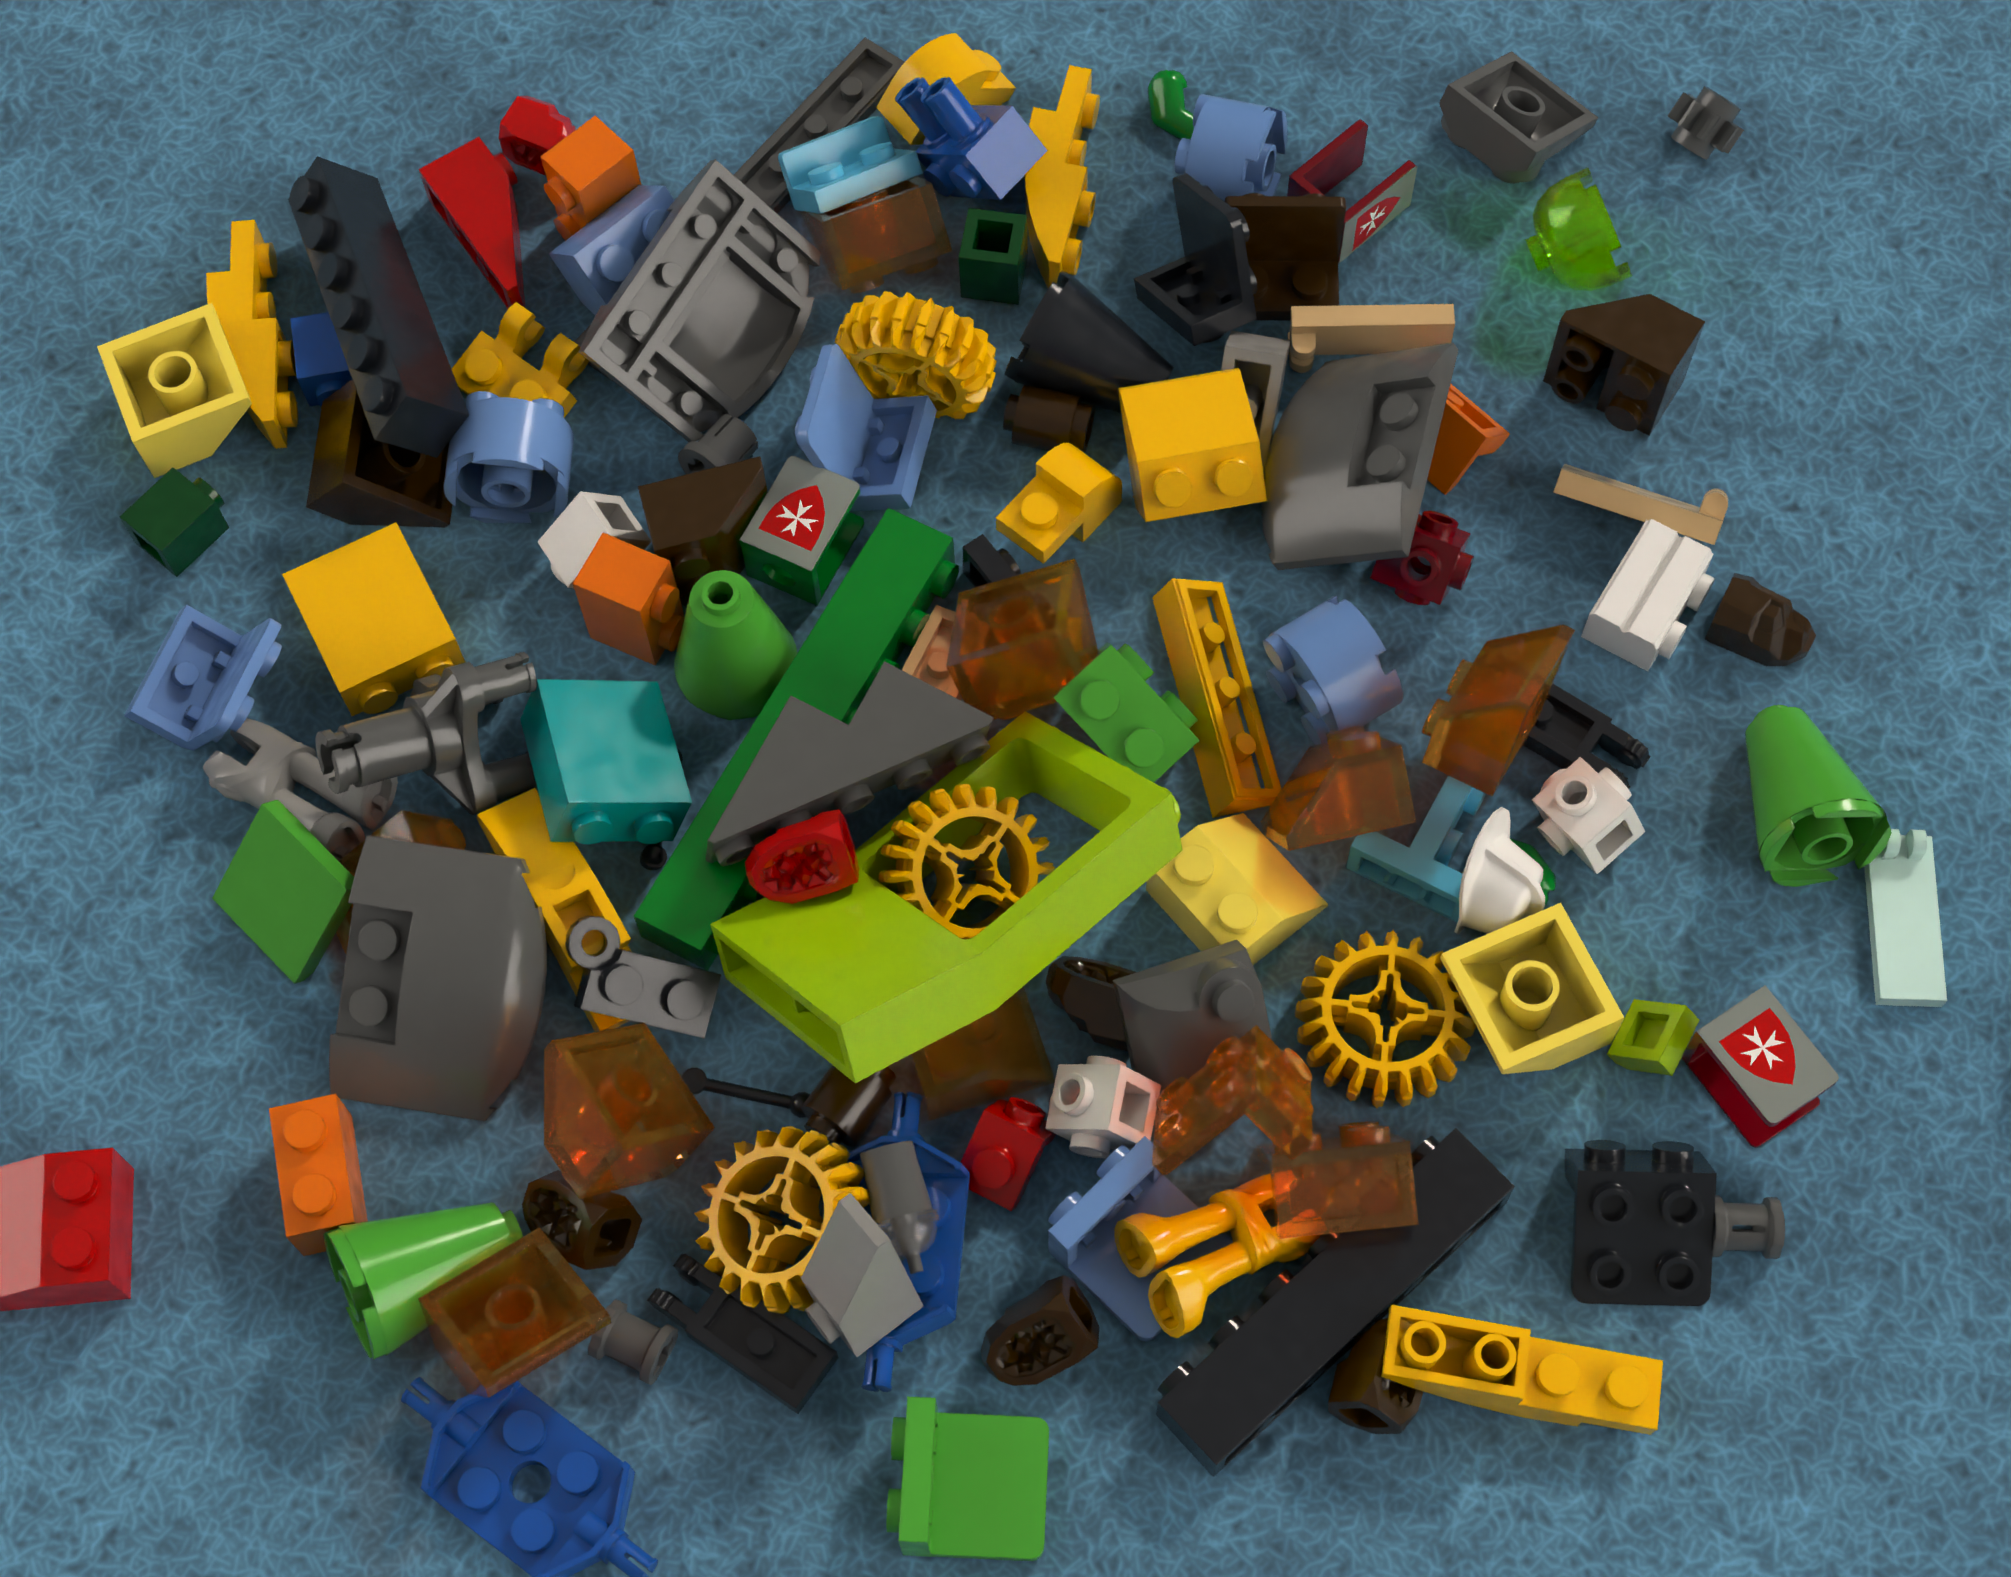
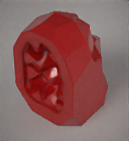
[499,96,576,176]
[745,809,859,904]

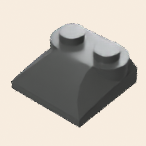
[1439,51,1598,184]
[1113,940,1274,1099]

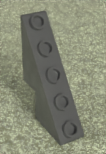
[706,661,994,866]

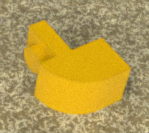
[876,33,1016,145]
[996,443,1122,564]

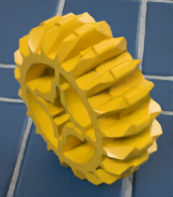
[835,291,997,419]
[878,784,1055,939]
[1295,930,1476,1109]
[694,1126,870,1314]

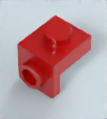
[960,1097,1056,1211]

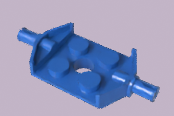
[848,1092,970,1392]
[401,1375,658,1577]

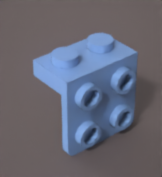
[795,344,937,512]
[124,605,282,751]
[1048,1136,1233,1341]

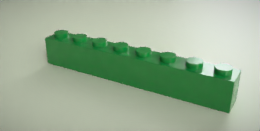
[634,508,959,970]

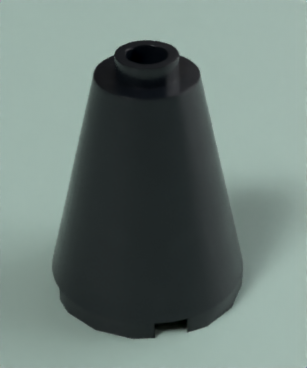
[1004,270,1174,414]

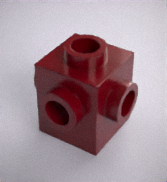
[1370,511,1474,605]

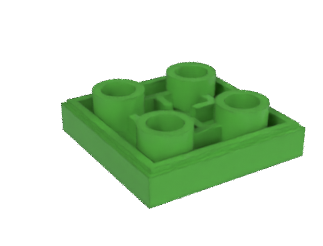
[212,800,354,984]

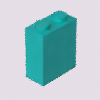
[520,679,692,845]

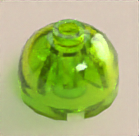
[1525,167,1632,291]

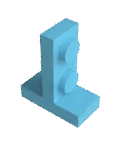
[1346,743,1491,922]

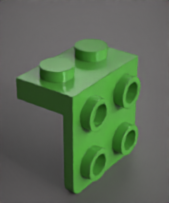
[1053,642,1200,782]
[886,1396,1049,1561]

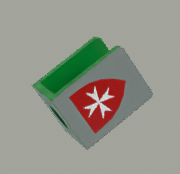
[740,456,864,606]

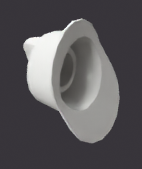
[1455,807,1545,934]

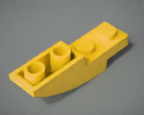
[1025,65,1100,289]
[206,220,298,449]
[476,788,632,1037]
[1381,1305,1663,1435]

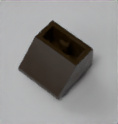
[1543,294,1705,436]

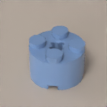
[1174,94,1287,201]
[444,391,574,523]
[1263,596,1403,748]

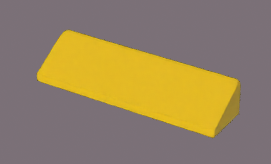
[1152,578,1285,818]

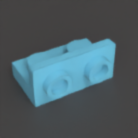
[778,116,923,214]

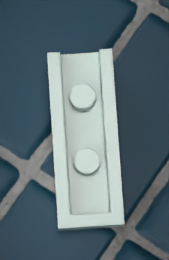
[1864,829,1947,1007]

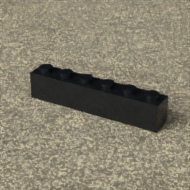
[288,156,469,458]
[1156,1128,1515,1477]

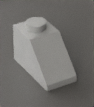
[1221,330,1291,473]
[801,1193,924,1357]

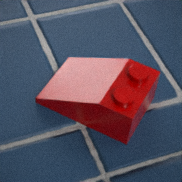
[0,1147,134,1311]

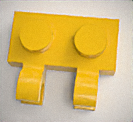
[452,302,589,418]

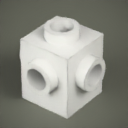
[1532,757,1645,874]
[1045,1056,1161,1158]

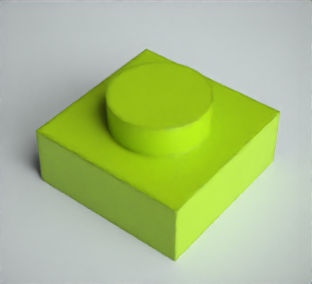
[1607,999,1699,1076]

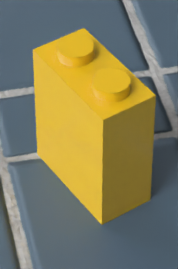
[282,522,465,716]

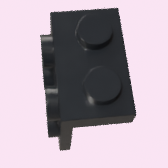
[1134,173,1257,346]
[1565,1140,1717,1306]

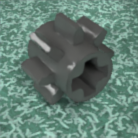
[1668,86,1744,160]

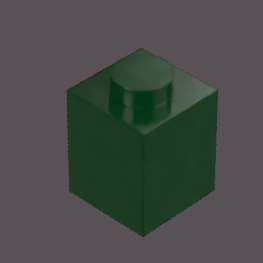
[958,208,1028,305]
[120,467,229,577]

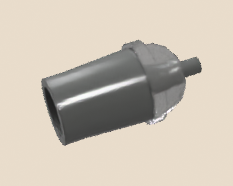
[860,1141,940,1274]

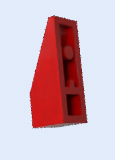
[418,137,525,309]

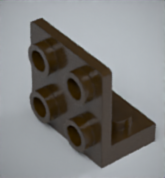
[1224,193,1346,321]

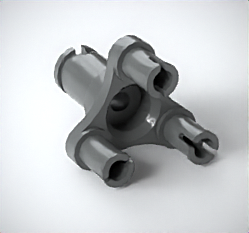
[315,652,538,815]

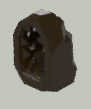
[1705,573,1816,666]
[1046,956,1136,1052]
[522,1170,642,1270]
[981,1275,1100,1386]
[1328,1318,1423,1434]

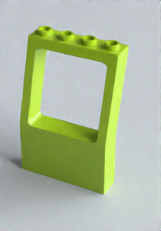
[710,711,1183,1083]

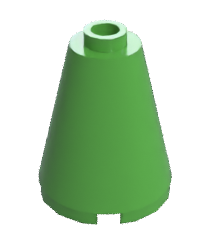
[674,570,798,720]
[1745,705,1892,887]
[323,1202,525,1360]

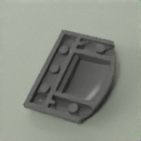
[579,159,821,442]
[1261,343,1459,570]
[329,836,547,1121]

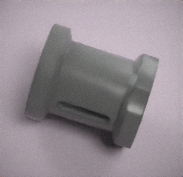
[1712,1195,1785,1259]
[588,1299,678,1385]

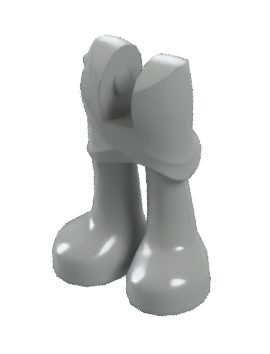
[203,718,398,867]

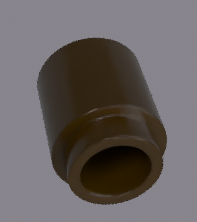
[1003,385,1095,453]
[801,1065,896,1147]

